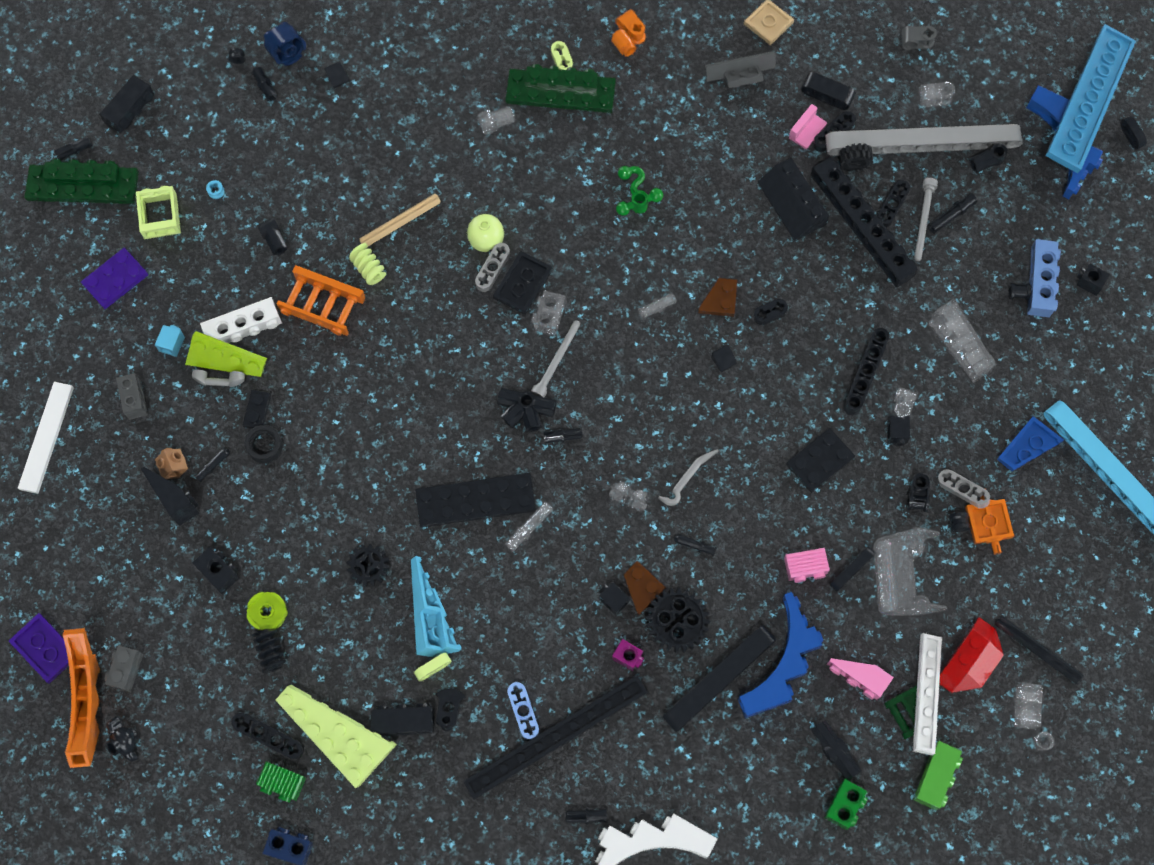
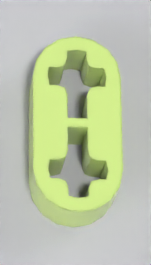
[551,41,573,70]
[414,653,452,681]

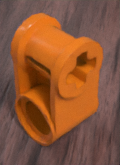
[615,9,646,45]

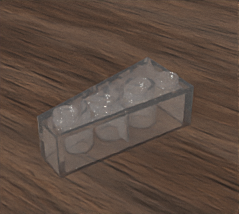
[929,298,996,383]

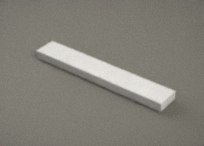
[18,382,74,494]
[913,633,942,755]

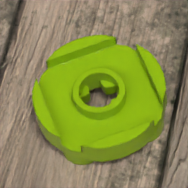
[247,592,288,631]

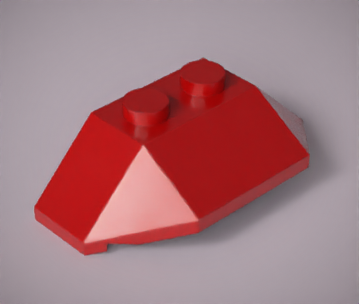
[939,617,1004,693]

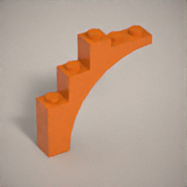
[63,628,100,768]

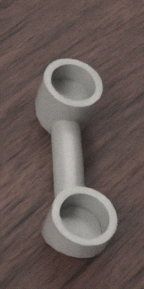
[192,370,245,387]

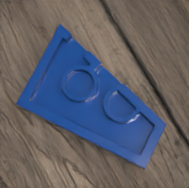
[997,416,1064,472]

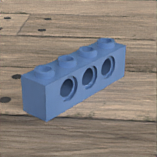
[1027,239,1061,317]

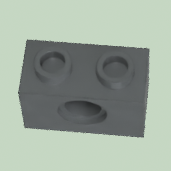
[116,373,148,420]

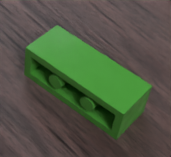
[913,741,963,810]

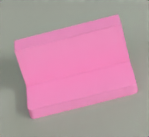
[789,104,827,149]

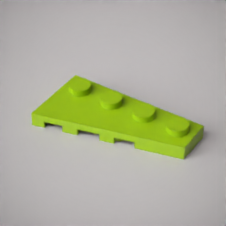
[185,331,267,377]

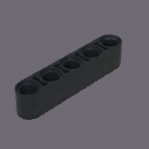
[844,328,890,416]

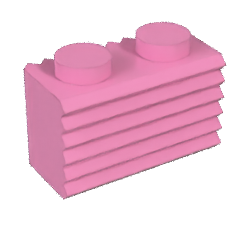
[784,548,830,583]

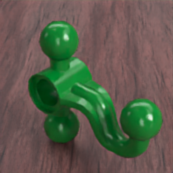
[616,166,664,216]

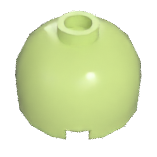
[467,214,504,252]

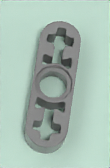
[475,243,510,292]
[938,469,990,508]

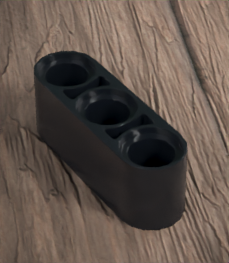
[801,72,856,110]

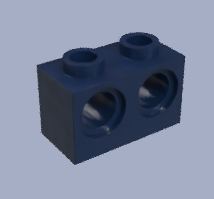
[262,827,313,865]

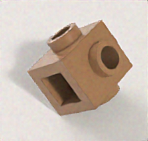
[155,448,188,479]

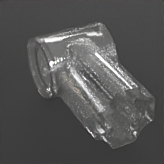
[477,106,515,135]
[893,387,918,418]

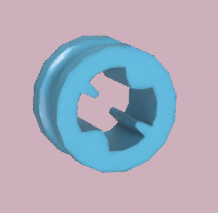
[206,180,224,199]

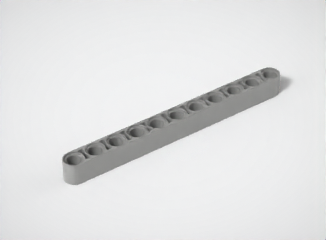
[825,124,1023,156]

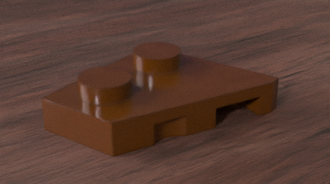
[698,278,737,317]
[624,561,666,615]

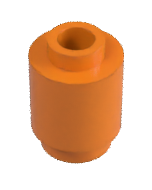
[611,30,637,57]

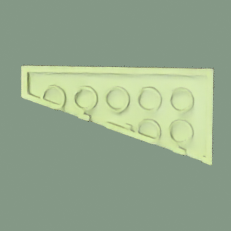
[276,685,397,788]

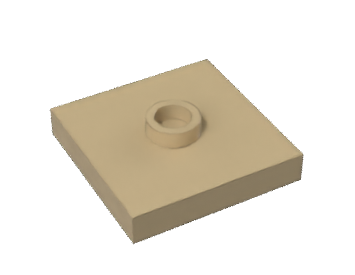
[744,0,794,45]

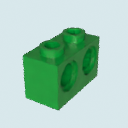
[824,779,868,830]

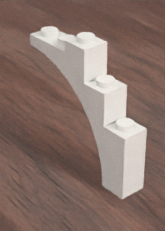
[595,814,717,865]

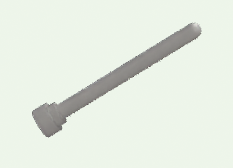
[914,178,938,261]
[530,320,580,397]

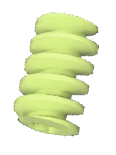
[349,243,386,285]

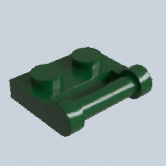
[884,686,917,740]

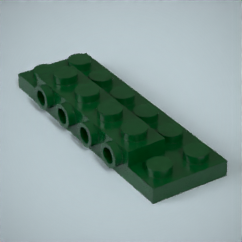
[506,64,616,113]
[24,159,139,204]

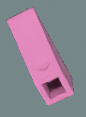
[827,658,894,700]

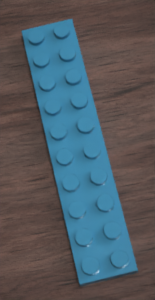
[1045,24,1136,173]

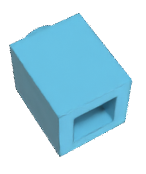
[155,325,185,357]

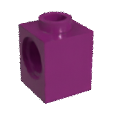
[612,639,644,671]

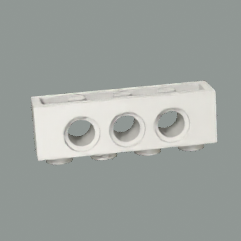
[200,297,282,343]

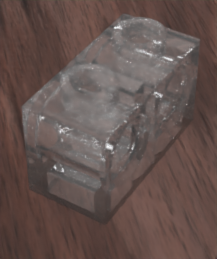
[531,290,566,336]
[1014,683,1042,729]

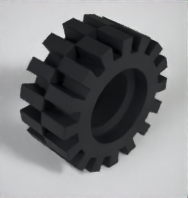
[839,143,874,172]

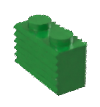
[256,761,306,803]

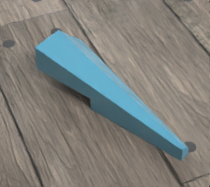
[411,556,461,657]

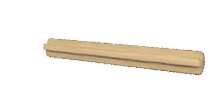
[359,194,440,246]

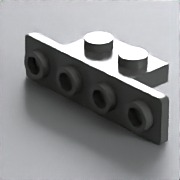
[705,51,776,88]

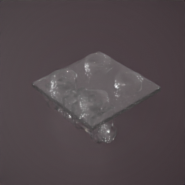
[609,481,650,511]

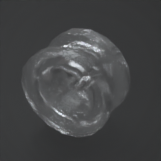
[1034,732,1054,751]

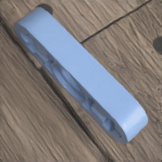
[508,682,539,740]

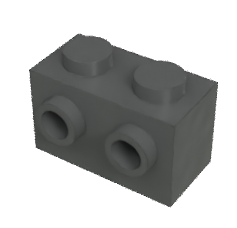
[105,645,143,693]

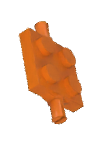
[965,495,1014,555]

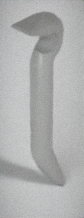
[658,449,718,506]

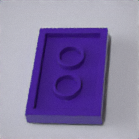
[81,248,148,309]
[9,613,69,684]

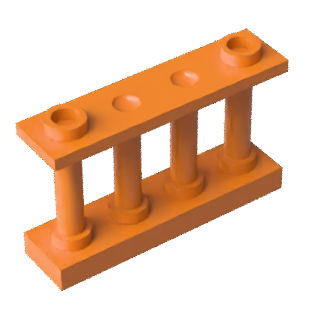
[276,265,366,336]

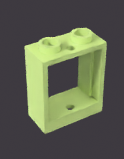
[136,186,181,239]

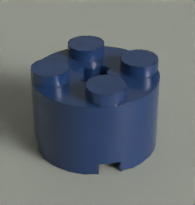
[264,22,306,66]

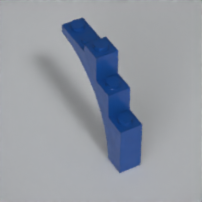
[1027,85,1103,199]
[738,592,823,719]

